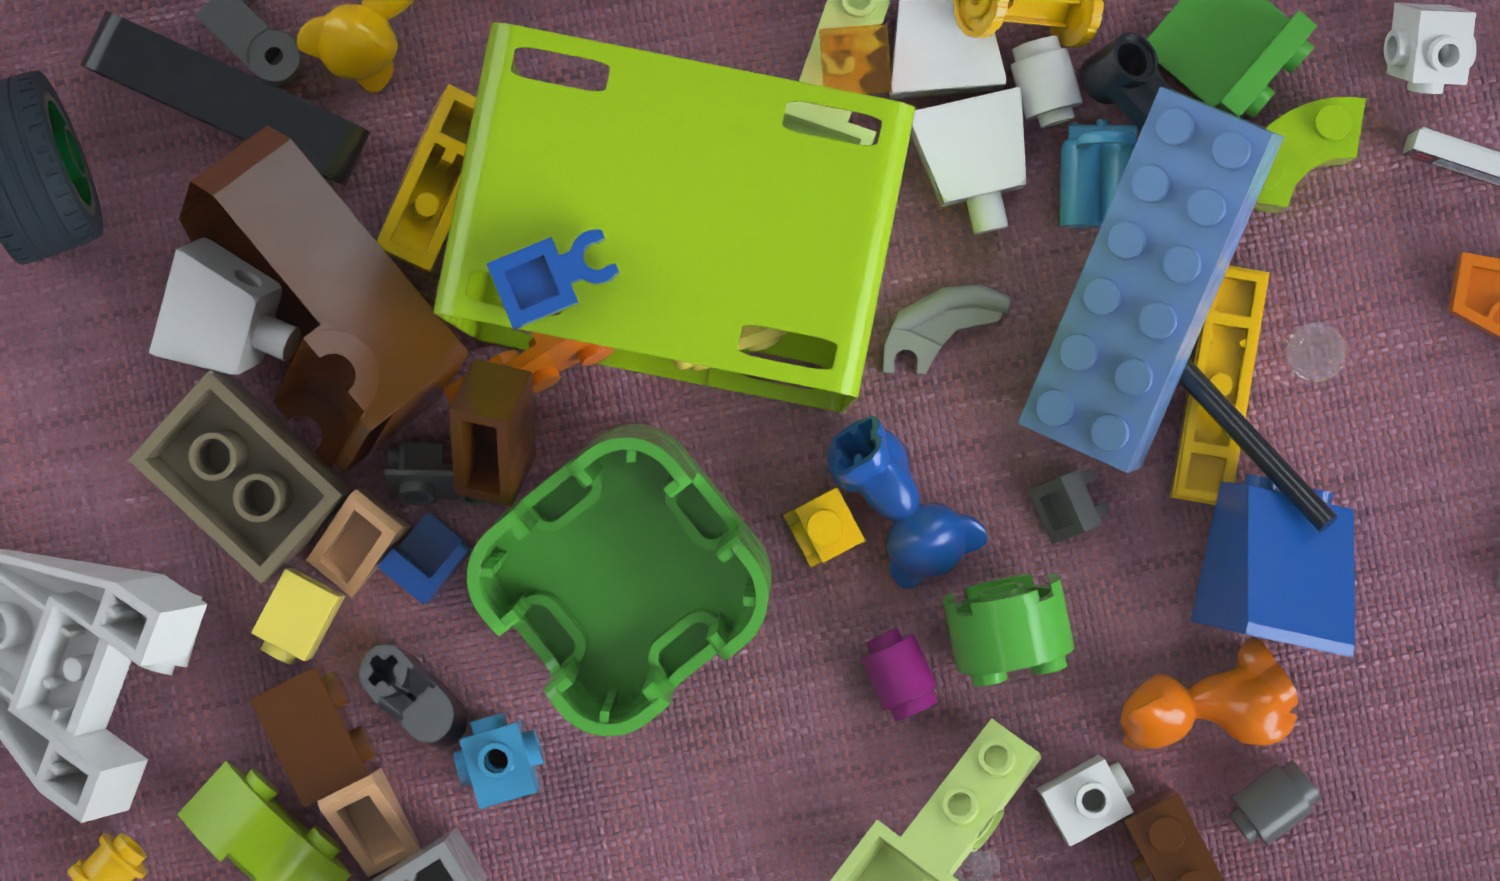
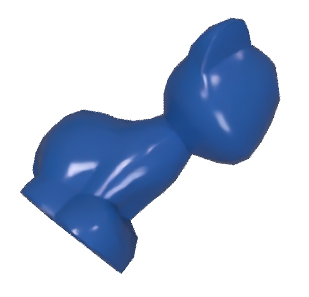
[827,416,988,589]

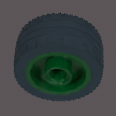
[0,70,104,265]

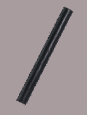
[1179,358,1338,533]

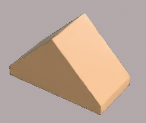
[306,489,411,598]
[317,768,421,877]

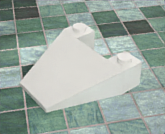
[0,549,207,823]

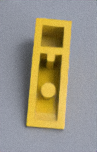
[376,84,476,273]

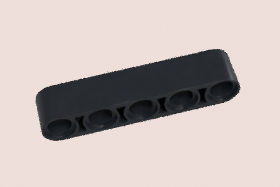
[81,11,370,186]

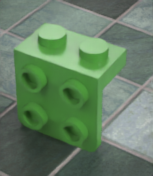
[1147,0,1318,120]

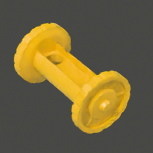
[953,0,1104,48]

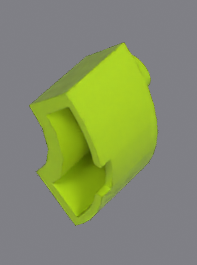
[1253,97,1366,214]
[178,761,351,881]

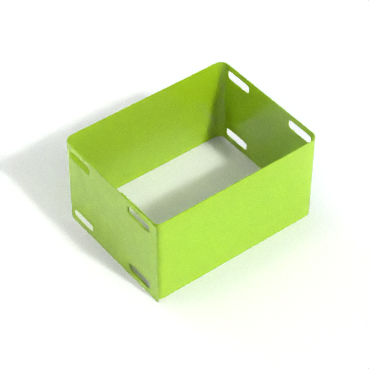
[433,22,916,414]

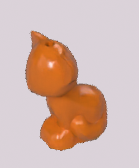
[1119,636,1298,750]

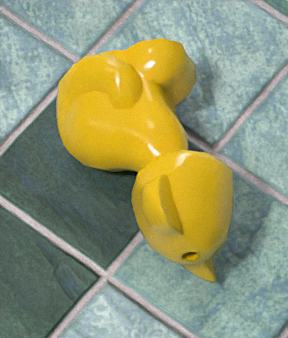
[296,0,414,93]

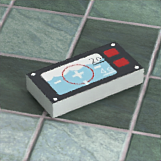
[1402,127,1500,187]

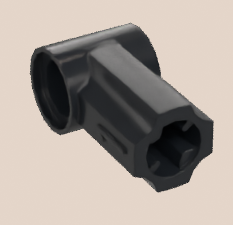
[1080,32,1174,131]

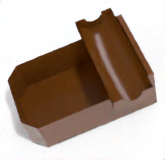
[179,125,470,474]

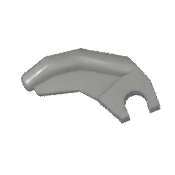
[882,284,1012,375]

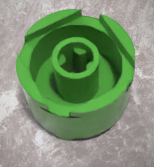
[942,573,1075,687]

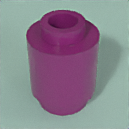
[860,628,938,721]

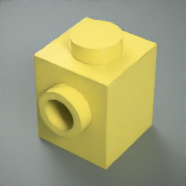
[251,568,346,665]

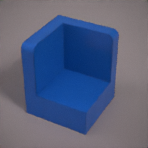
[377,513,474,605]

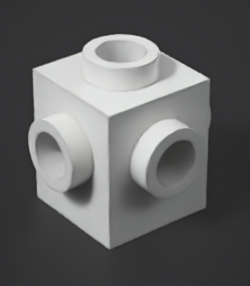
[1384,3,1476,94]

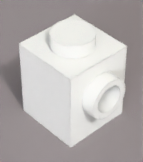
[1036,754,1135,847]

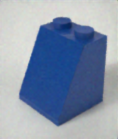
[1191,473,1355,658]

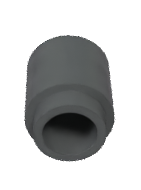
[1229,760,1321,846]

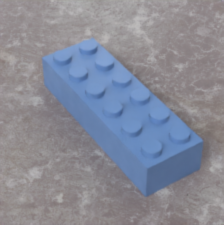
[1018,87,1284,473]

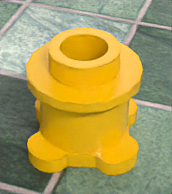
[67,833,147,881]

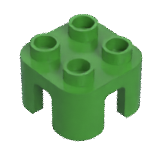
[467,424,772,736]

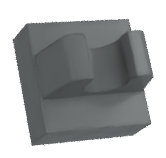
[1028,469,1110,544]

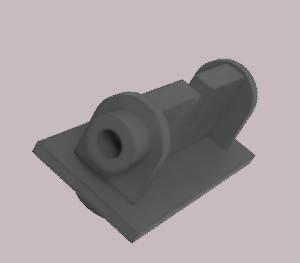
[385,442,493,506]

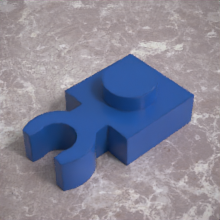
[487,229,620,330]

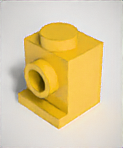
[783,487,865,567]

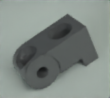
[195,0,305,87]

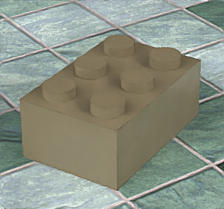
[128,370,354,583]

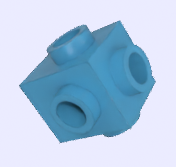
[453,712,544,809]

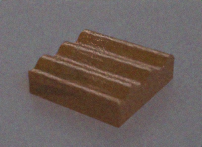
[819,23,892,94]

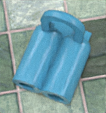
[1059,119,1138,228]

